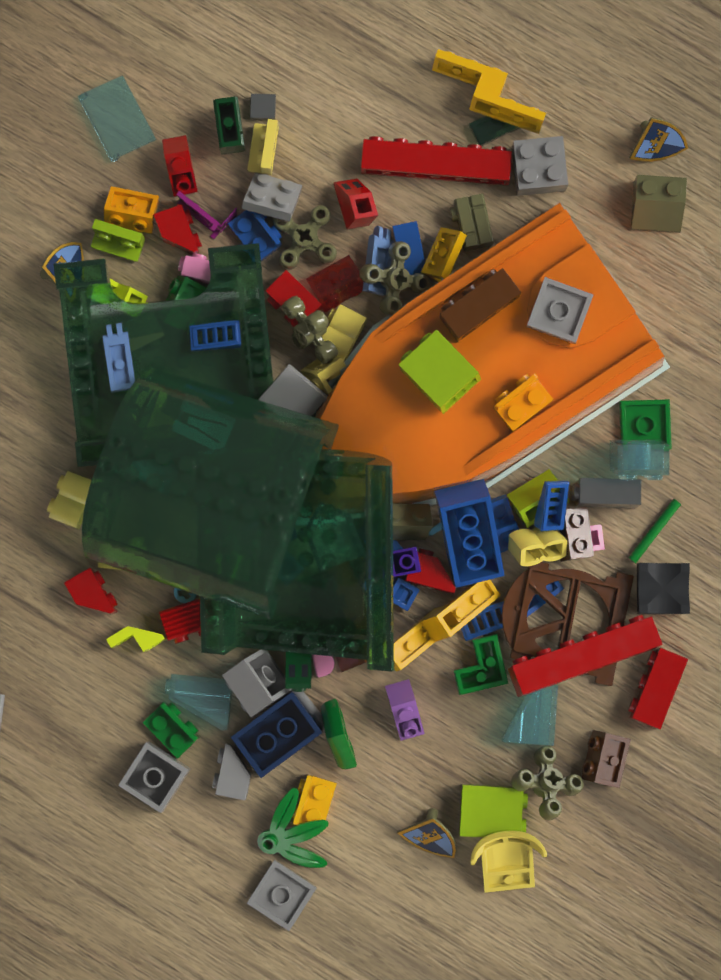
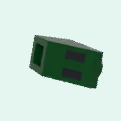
[285,645,312,692]

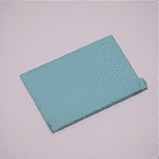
[78,75,156,162]

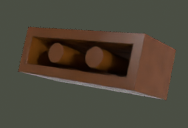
[440,268,521,342]

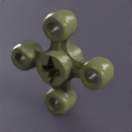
[273,205,337,270]
[359,241,431,315]
[282,296,338,364]
[511,745,584,821]

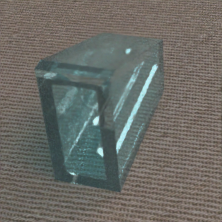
[165,674,232,730]
[502,685,558,746]

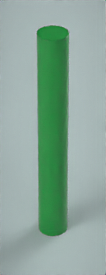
[628,499,681,564]

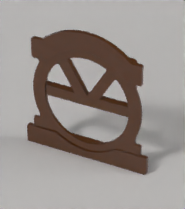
[502,562,634,686]

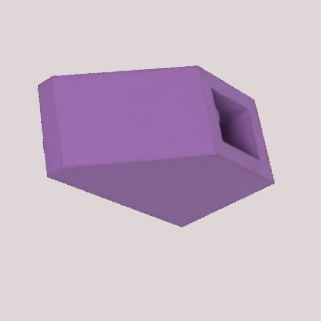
[385,679,425,741]

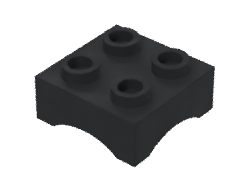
[637,563,690,614]

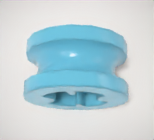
[174,581,197,603]

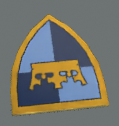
[629,117,688,162]
[40,242,84,301]
[397,808,456,858]

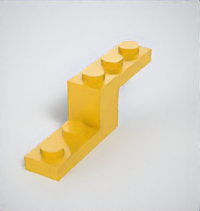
[432,49,546,134]
[382,580,501,672]

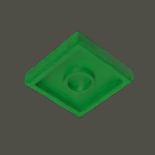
[619,399,672,451]

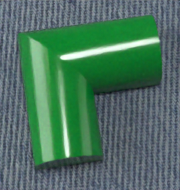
[453,634,509,695]
[320,699,357,770]

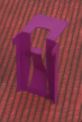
[176,191,237,239]

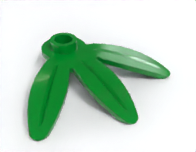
[257,788,329,868]

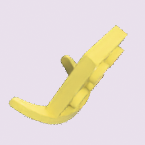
[470,831,547,893]

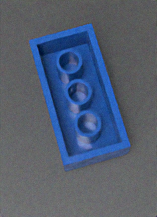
[434,479,505,588]

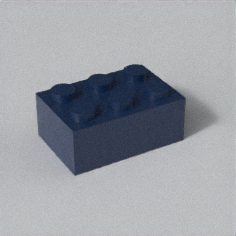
[231,692,323,778]

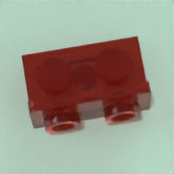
[306,255,363,312]

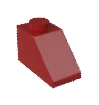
[406,548,456,594]

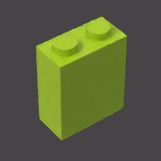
[398,329,481,414]
[459,784,528,838]

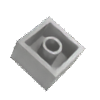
[512,136,568,196]
[222,647,291,717]
[118,742,191,813]

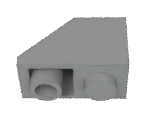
[212,744,252,800]

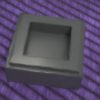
[250,94,276,120]

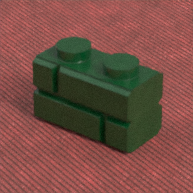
[213,96,246,154]

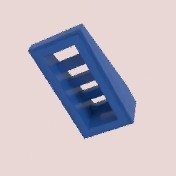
[189,320,241,351]
[534,481,569,531]
[461,601,504,641]

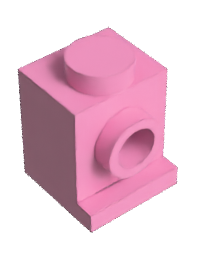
[178,253,217,285]

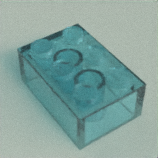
[610,440,669,480]

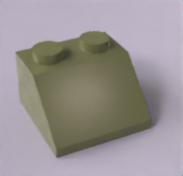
[631,175,687,233]

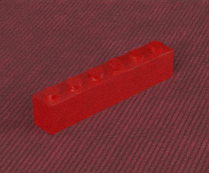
[361,136,512,186]
[507,615,663,698]

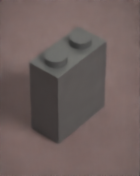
[571,478,642,509]

